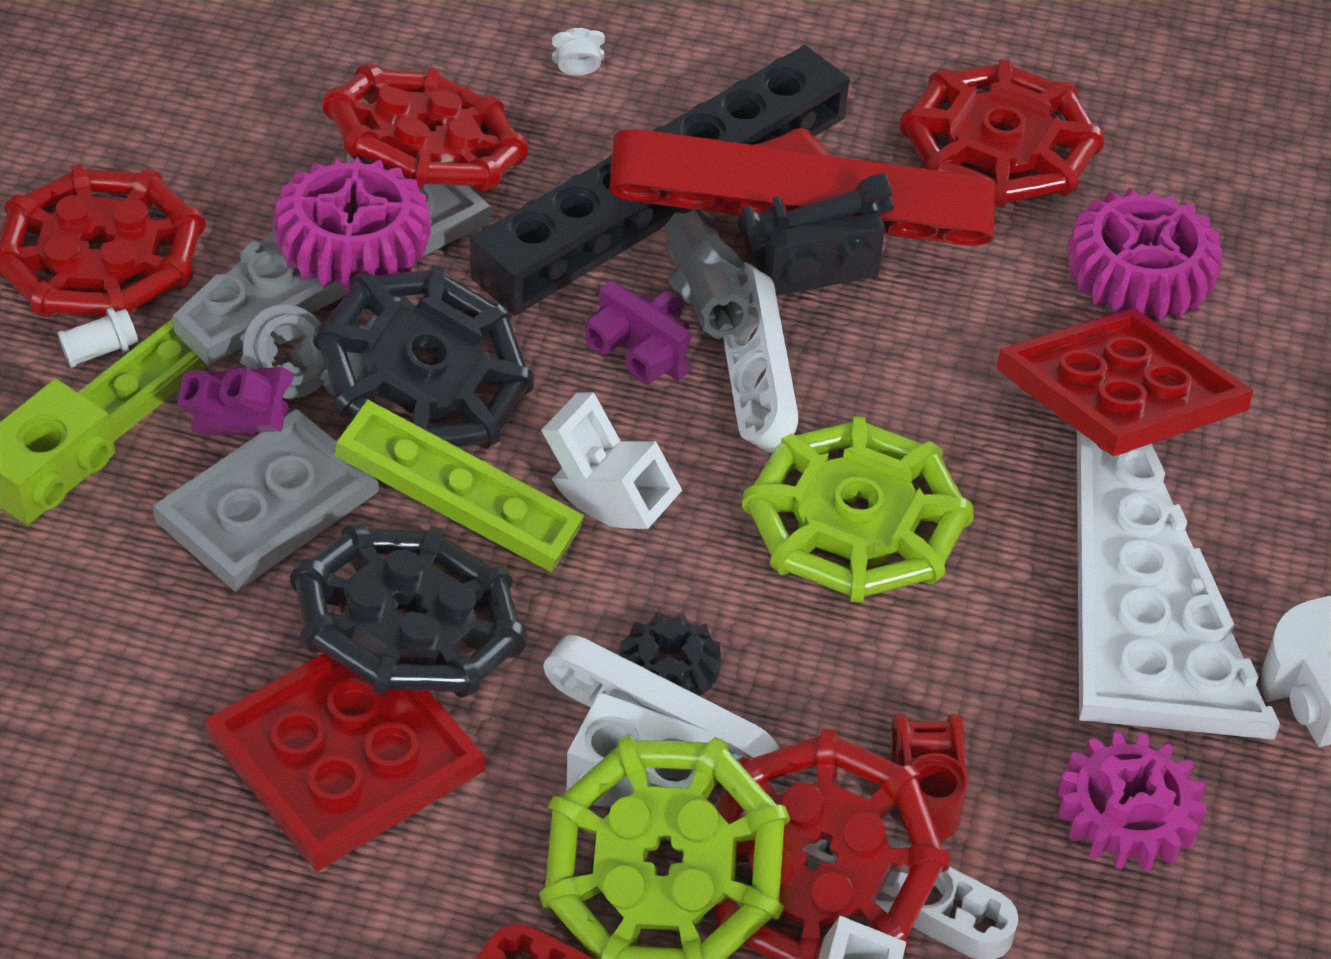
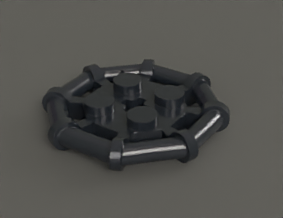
[313,265,534,448]
[290,523,527,698]

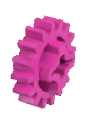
[1057,732,1207,871]

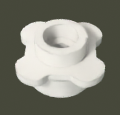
[552,28,605,75]

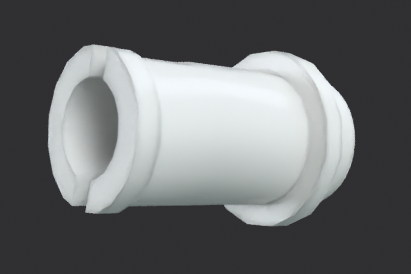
[57,308,138,368]

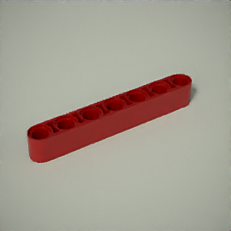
[609,129,997,246]

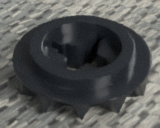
[619,612,721,696]

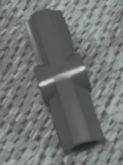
[664,210,751,339]

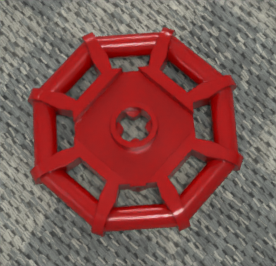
[900,59,1104,208]
[322,64,528,192]
[0,164,206,318]
[713,729,950,959]

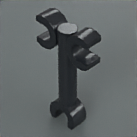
[741,173,894,262]

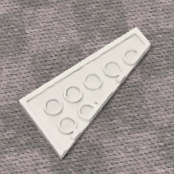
[1077,430,1280,740]

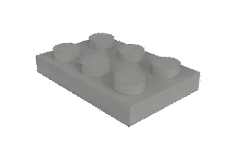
[153,409,379,592]

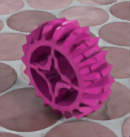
[273,156,431,292]
[1067,187,1223,323]

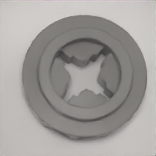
[239,304,326,400]

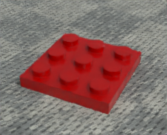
[997,308,1253,457]
[205,653,485,872]

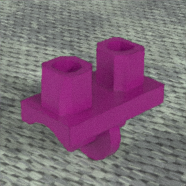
[585,280,691,385]
[178,367,294,437]

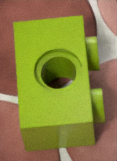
[0,378,116,526]

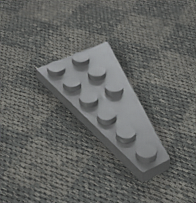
[173,154,491,366]

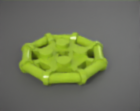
[742,416,974,603]
[539,734,790,959]

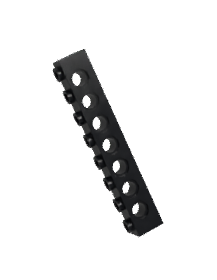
[470,45,850,316]

